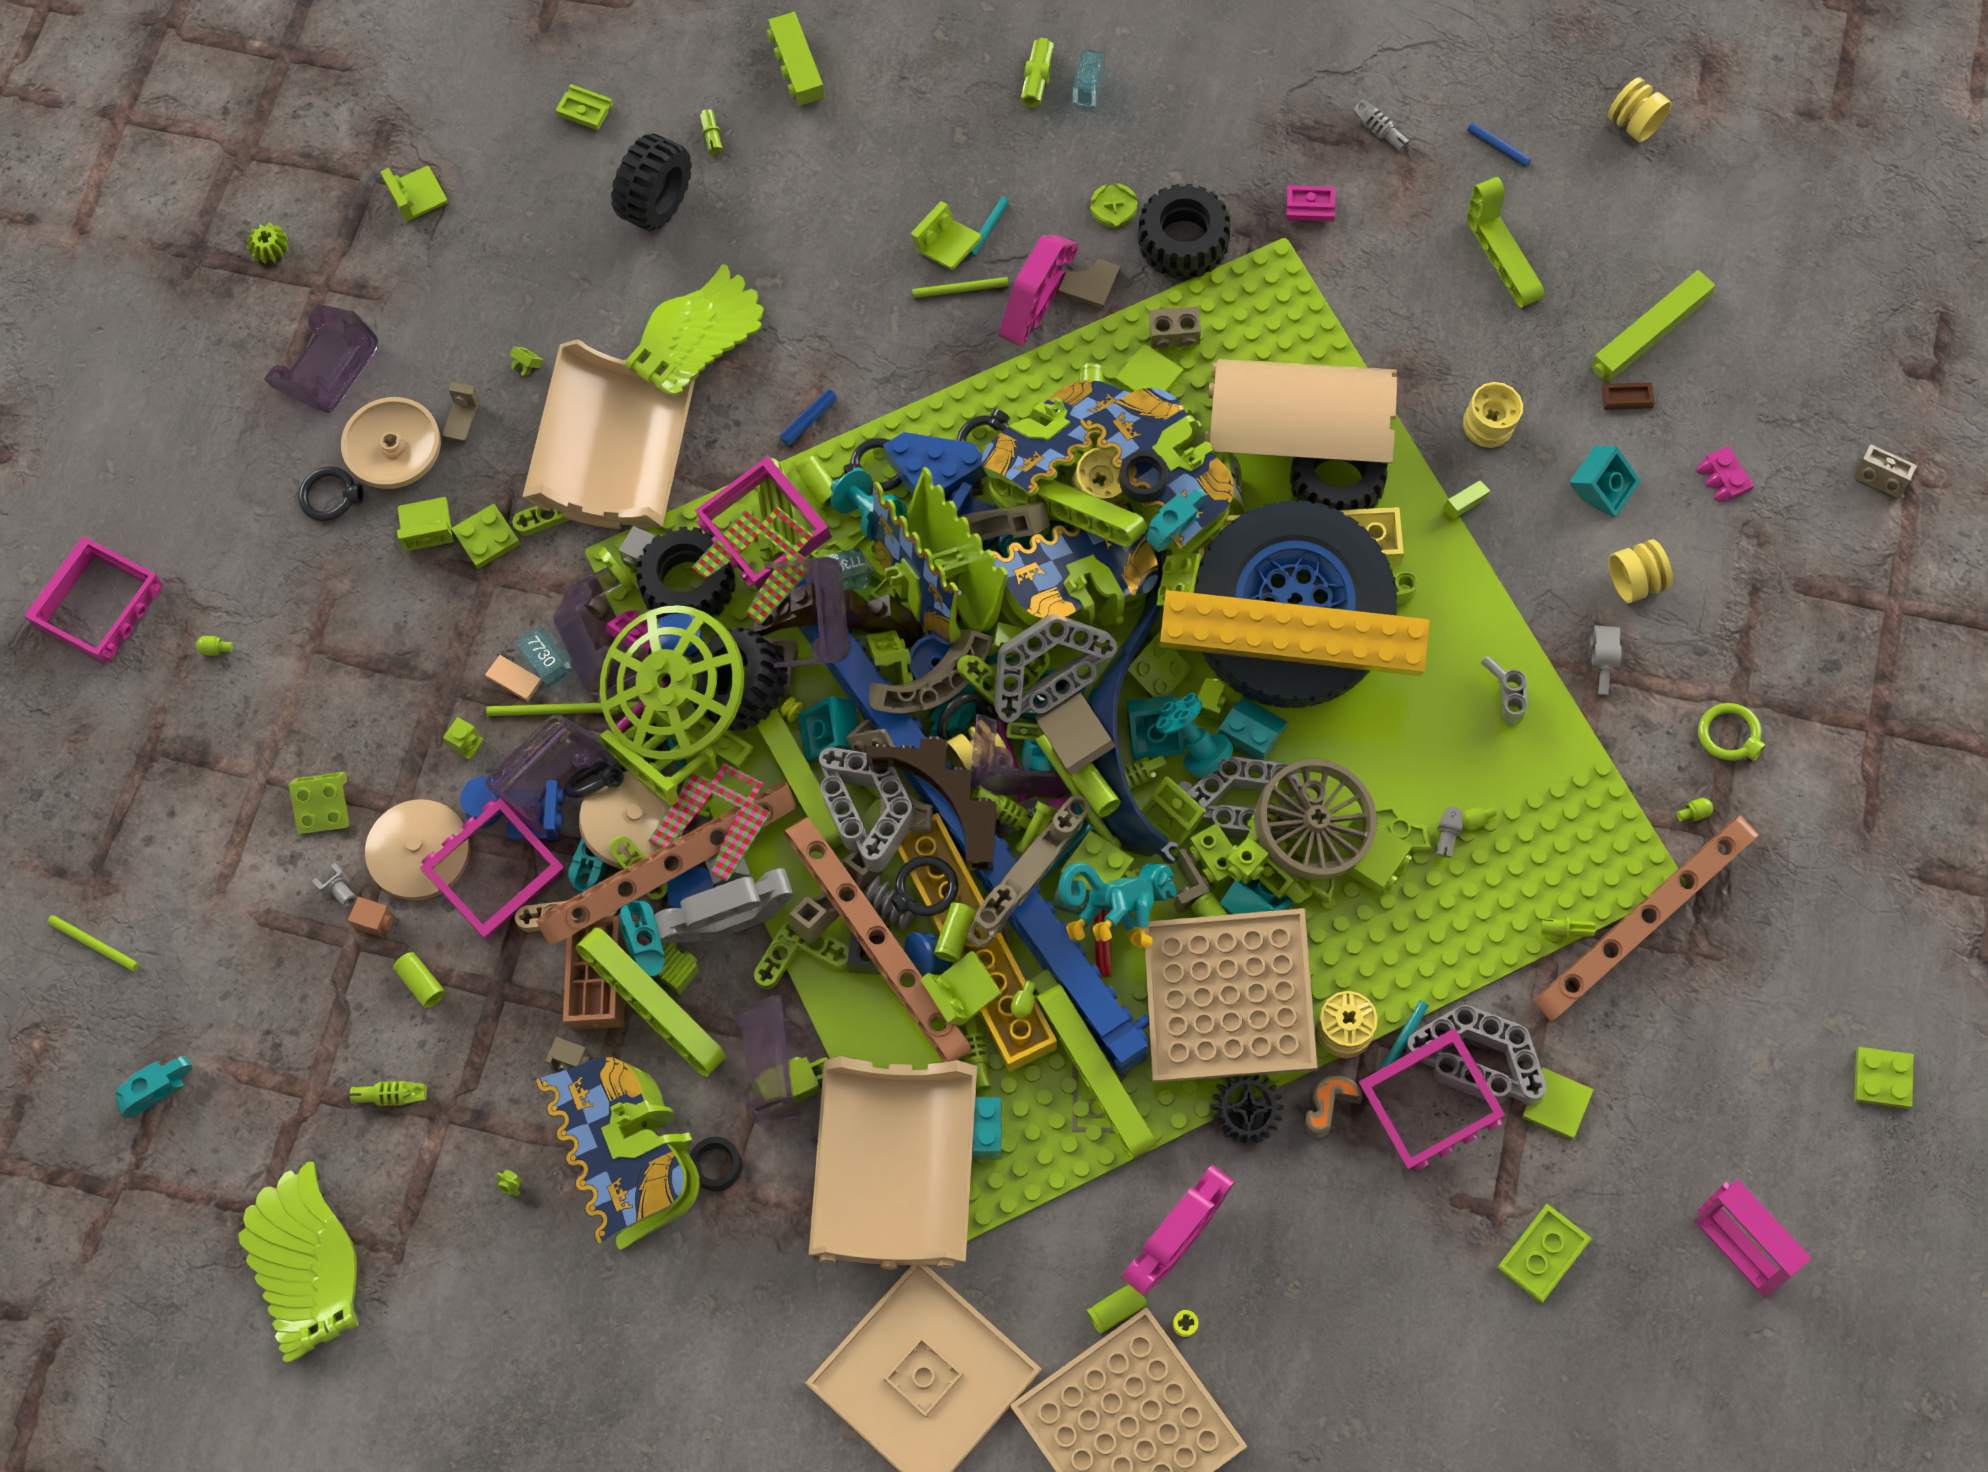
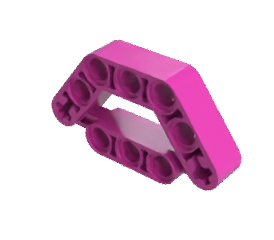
[999,234,1079,347]
[1121,1165,1235,1296]

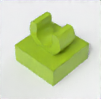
[509,346,544,376]

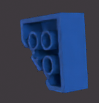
[883,432,988,501]

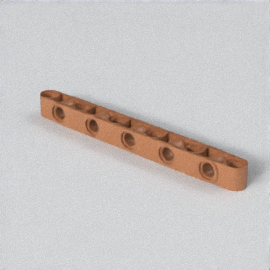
[536,782,798,945]
[1533,814,1759,1022]
[784,817,971,1062]

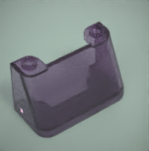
[264,304,378,413]

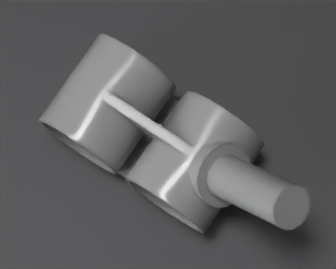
[1591,625,1622,695]
[1481,656,1528,725]

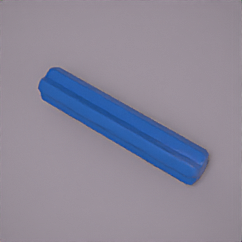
[780,389,837,446]

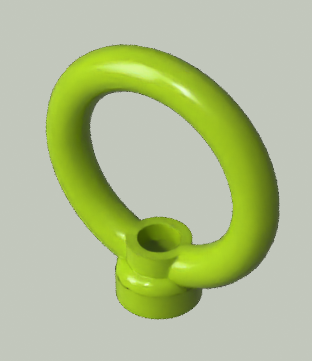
[1698,703,1766,761]

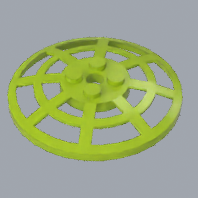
[600,605,744,761]

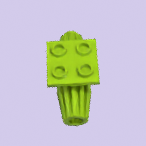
[752,458,808,560]

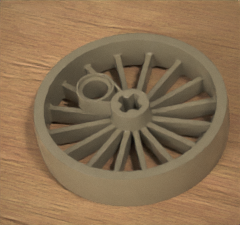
[1254,759,1377,881]

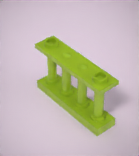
[600,703,718,806]

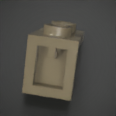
[442,382,480,442]
[846,720,895,753]
[1173,848,1210,914]

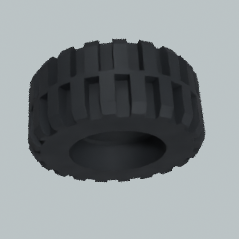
[611,133,692,231]
[1138,184,1231,279]
[1290,457,1388,510]
[636,526,735,619]
[690,627,788,731]

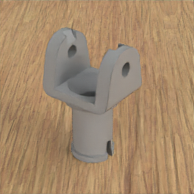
[1436,807,1462,858]
[312,862,357,909]

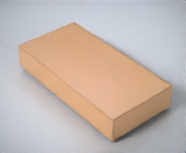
[485,655,542,702]

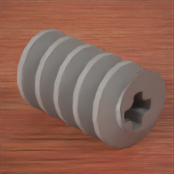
[864,875,917,930]

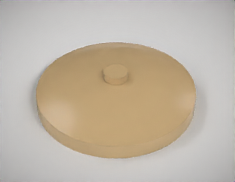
[341,397,441,489]
[579,772,683,869]
[365,799,471,901]

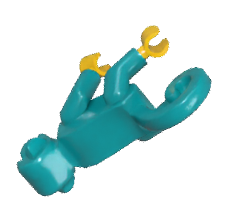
[1059,863,1177,949]

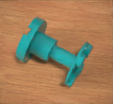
[830,467,907,541]
[1156,693,1233,778]

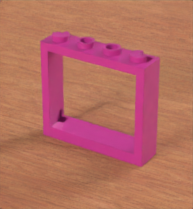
[695,456,832,592]
[24,536,163,665]
[420,798,564,941]
[1359,1028,1506,1171]
[1694,1180,1812,1298]

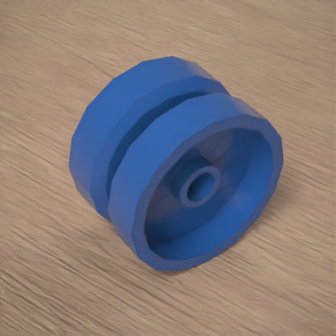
[907,635,952,681]

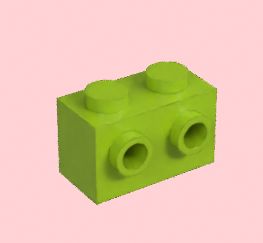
[1188,823,1234,889]

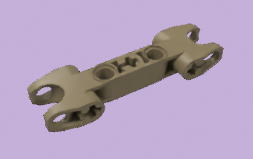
[967,794,1090,948]

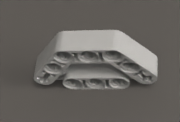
[994,614,1117,722]
[819,747,915,872]
[1187,757,1320,840]
[654,868,793,943]
[1406,1005,1547,1106]

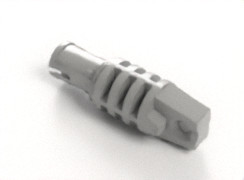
[1353,99,1410,152]

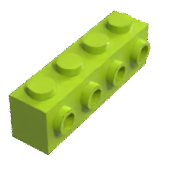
[766,11,825,106]

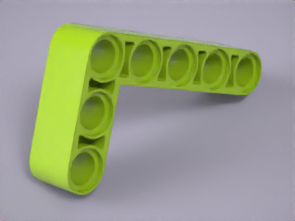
[1467,177,1545,308]

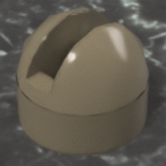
[586,596,608,618]

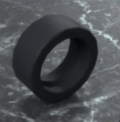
[1119,450,1169,503]
[690,1136,742,1191]

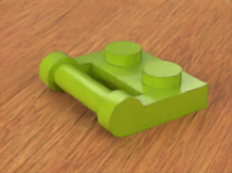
[1015,801,1058,853]

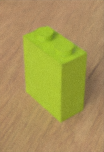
[1328,812,1412,896]

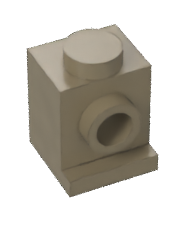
[545,1037,591,1071]

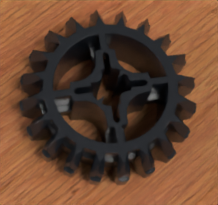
[1210,1075,1284,1145]

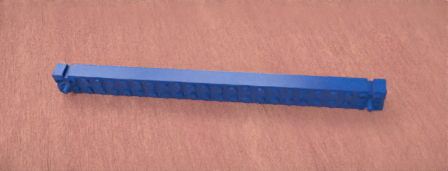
[785,571,1150,1077]

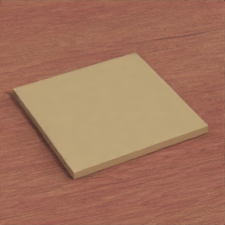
[805,1265,1042,1472]

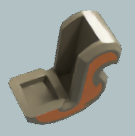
[1305,1076,1362,1138]

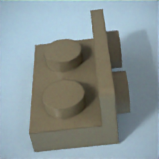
[1854,444,1917,499]

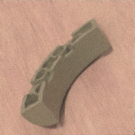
[869,629,994,713]

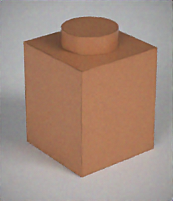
[348,897,393,938]

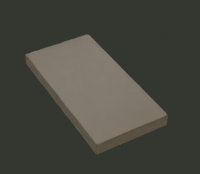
[1034,691,1115,775]

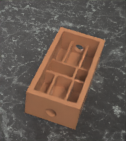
[563,916,627,1030]

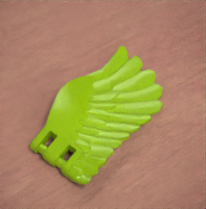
[625,264,764,395]
[238,1161,358,1363]

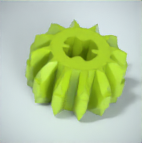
[247,222,288,264]

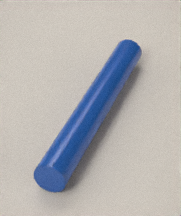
[1467,122,1531,167]

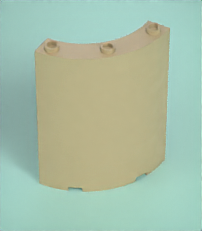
[523,339,695,529]
[1205,359,1397,464]
[809,1056,977,1270]

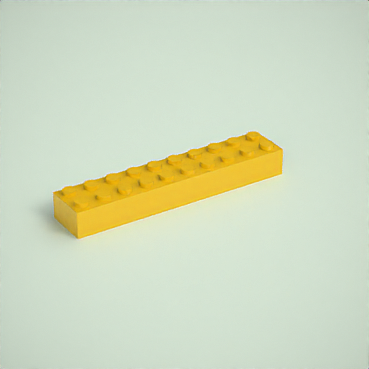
[1159,590,1430,676]
[896,813,1057,1073]

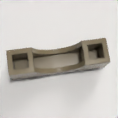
[958,502,1050,541]
[789,850,882,944]

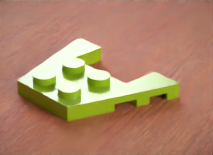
[809,527,897,601]

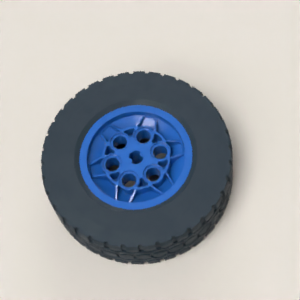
[1194,500,1397,708]

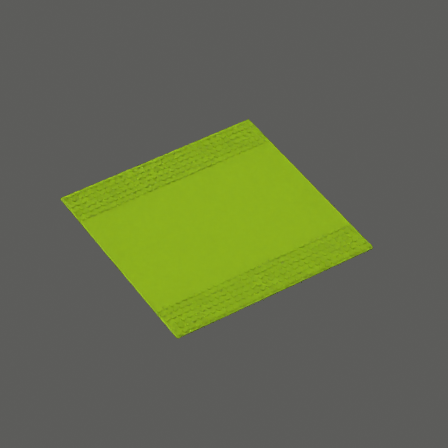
[585,238,1687,1242]

